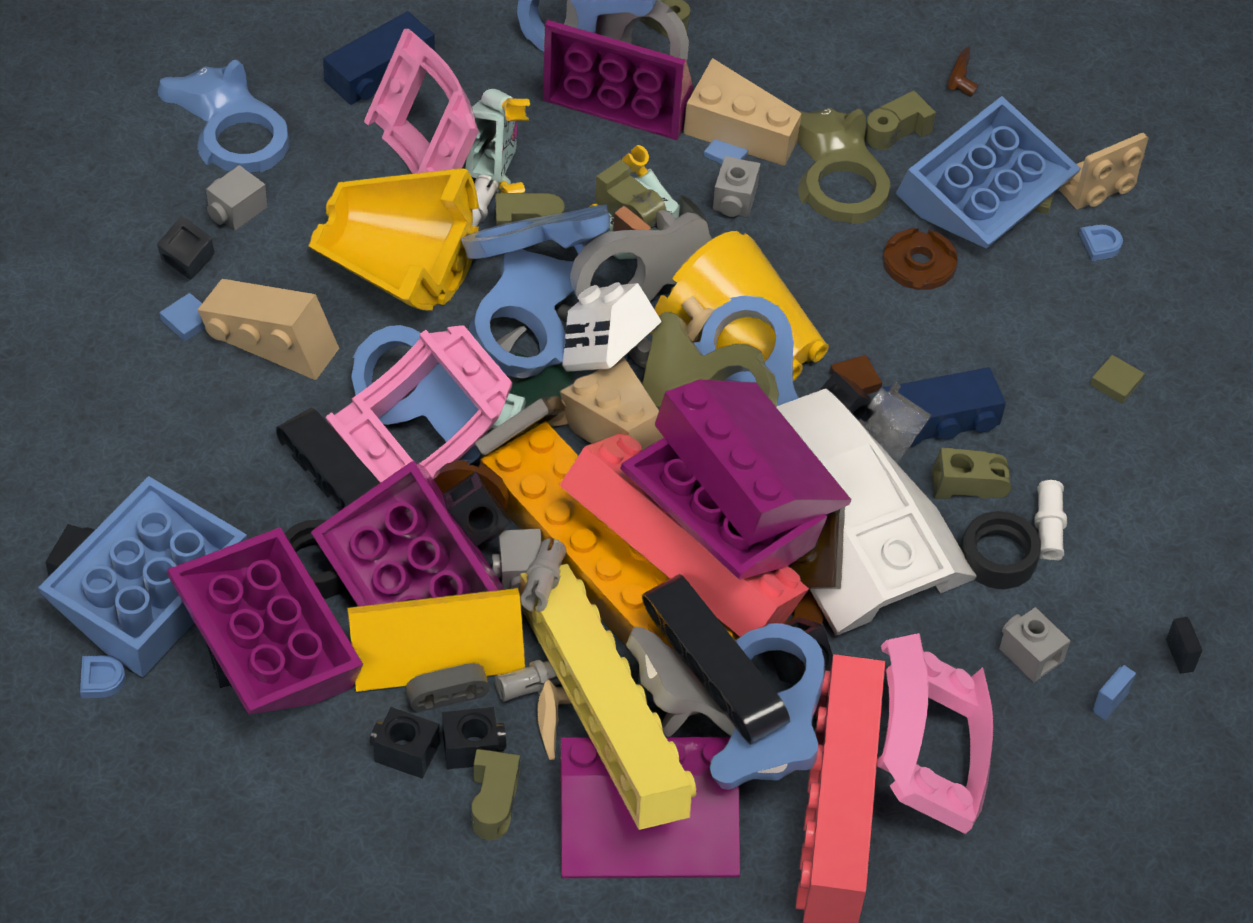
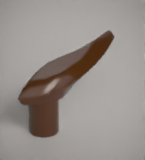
[948,46,979,97]

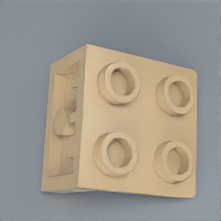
[1059,133,1149,210]

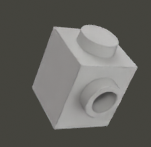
[713,156,761,218]
[206,165,267,231]
[492,529,542,593]
[999,607,1070,682]

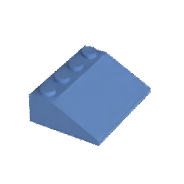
[895,96,1081,249]
[38,476,247,678]

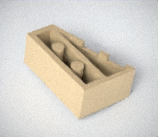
[683,58,802,166]
[197,279,339,380]
[560,356,664,451]

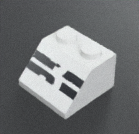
[562,282,662,372]

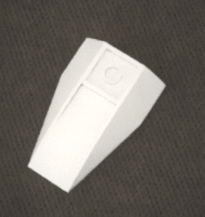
[776,389,977,636]

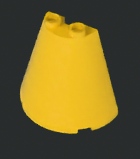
[308,168,479,311]
[650,231,829,381]

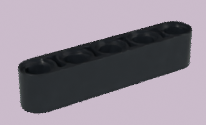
[276,408,381,511]
[642,574,790,745]

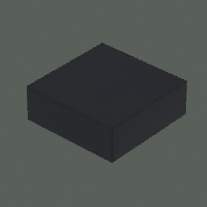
[1166,617,1203,674]

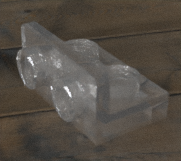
[858,382,931,463]

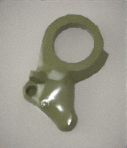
[797,108,891,224]
[642,312,779,408]

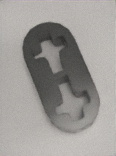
[406,663,490,712]

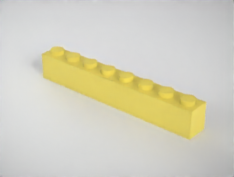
[520,564,696,830]

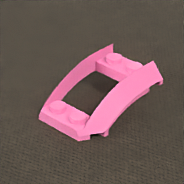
[364,29,479,174]
[326,325,512,482]
[877,633,993,834]

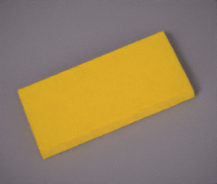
[347,588,525,692]

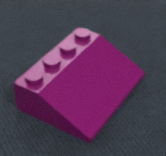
[543,20,694,141]
[655,379,852,546]
[620,438,827,579]
[311,460,505,607]
[166,527,363,715]
[560,737,740,878]

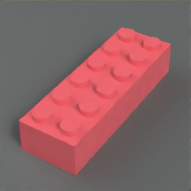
[560,433,809,637]
[795,654,885,923]

